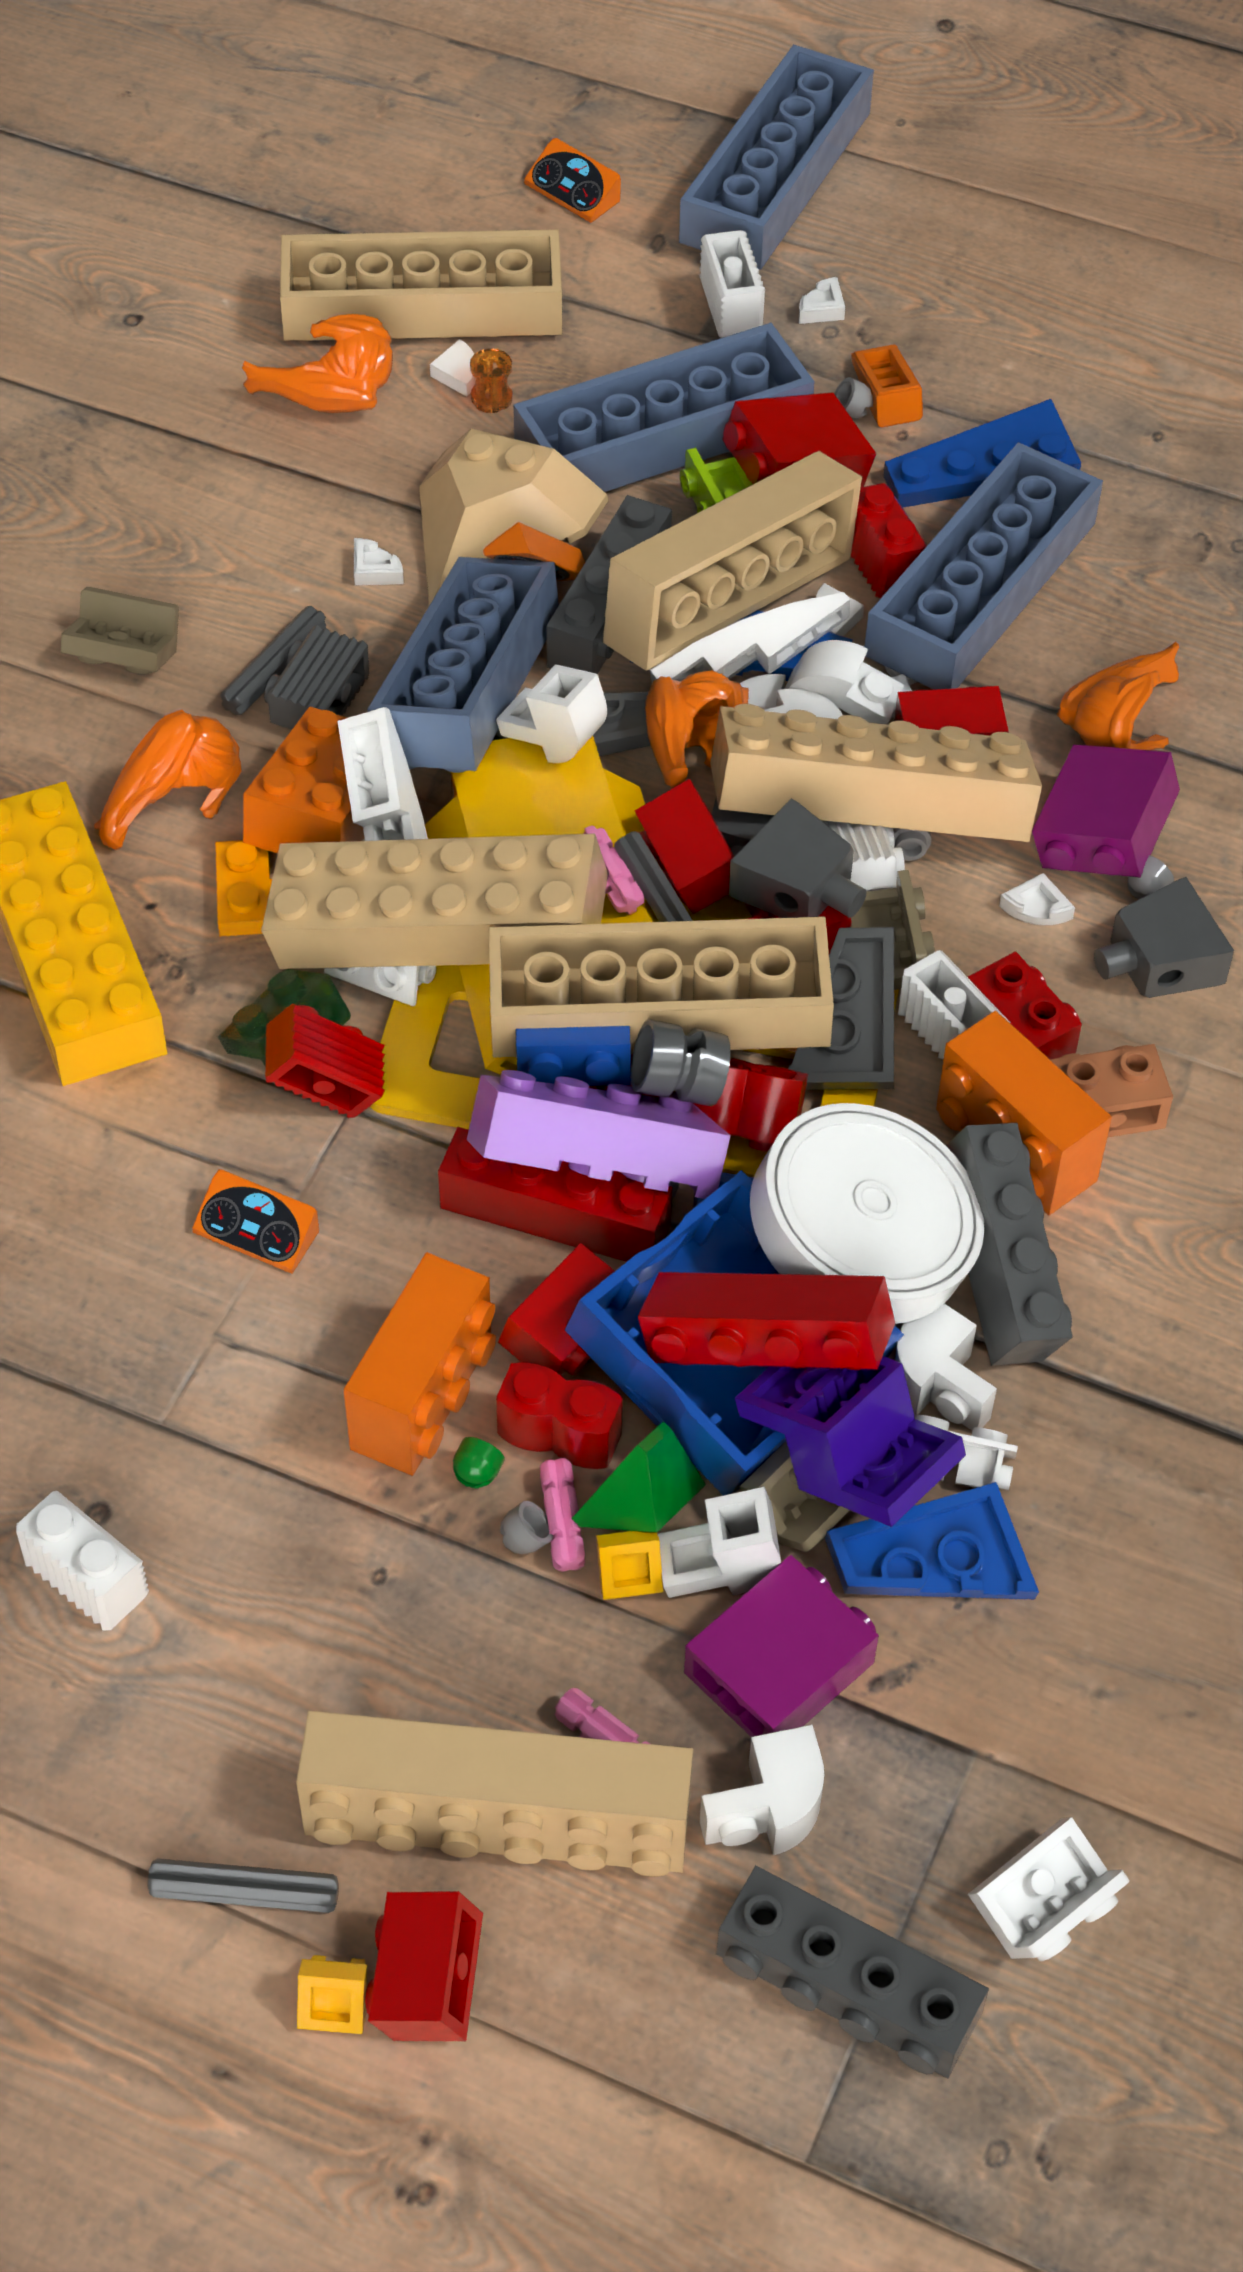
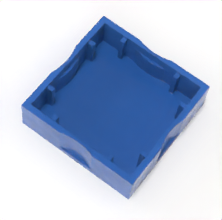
[565,1170,904,1496]

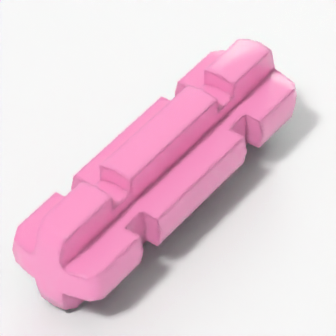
[583,825,644,915]
[540,1458,585,1572]
[555,1688,650,1744]

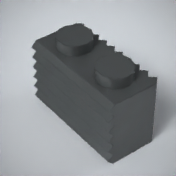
[264,625,370,730]

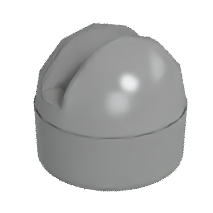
[835,377,873,419]
[1128,855,1174,899]
[500,1501,553,1555]

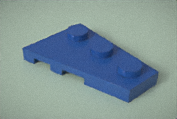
[825,1482,1039,1600]

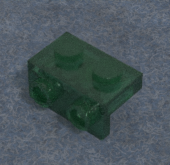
[218,969,351,1066]

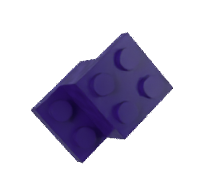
[735,1356,966,1527]

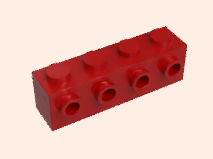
[438,1127,673,1262]
[638,1272,895,1370]

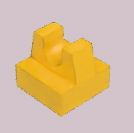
[596,1531,663,1600]
[297,1955,367,2034]

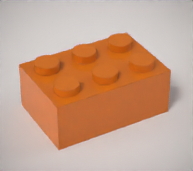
[243,707,364,854]
[936,1010,1112,1216]
[344,1252,496,1476]

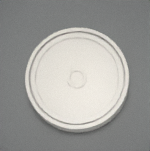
[750,1103,984,1324]

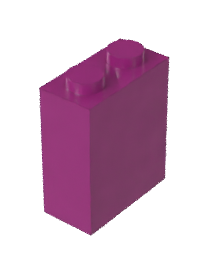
[1032,744,1180,878]
[684,1555,879,1737]

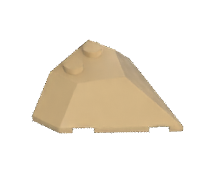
[419,428,609,605]

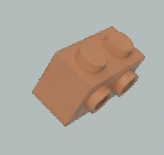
[1051,1044,1173,1138]

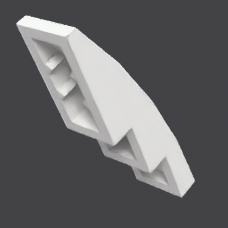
[650,592,850,683]
[337,707,428,841]

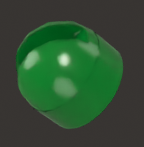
[453,1437,505,1489]

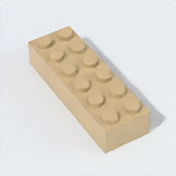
[280,229,562,341]
[603,451,862,671]
[710,704,1042,842]
[261,833,608,969]
[489,917,834,1057]
[296,1710,693,1877]

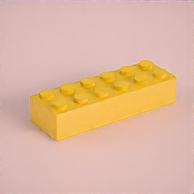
[0,781,168,1086]

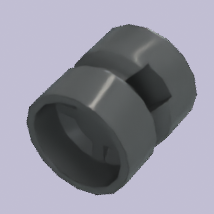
[631,1019,731,1107]

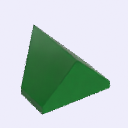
[572,1422,706,1533]

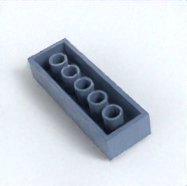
[679,44,874,270]
[513,323,815,492]
[864,442,1103,690]
[367,557,559,773]

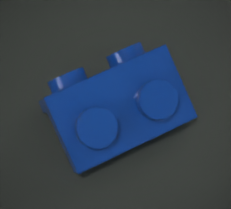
[516,1026,631,1086]

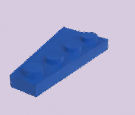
[883,399,1081,508]

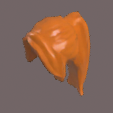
[242,314,393,413]
[1057,642,1179,750]
[645,670,749,789]
[94,710,242,850]

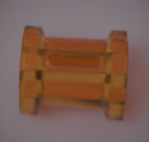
[470,348,513,413]

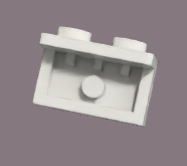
[968,1817,1130,1961]

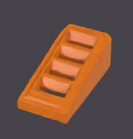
[851,344,923,427]

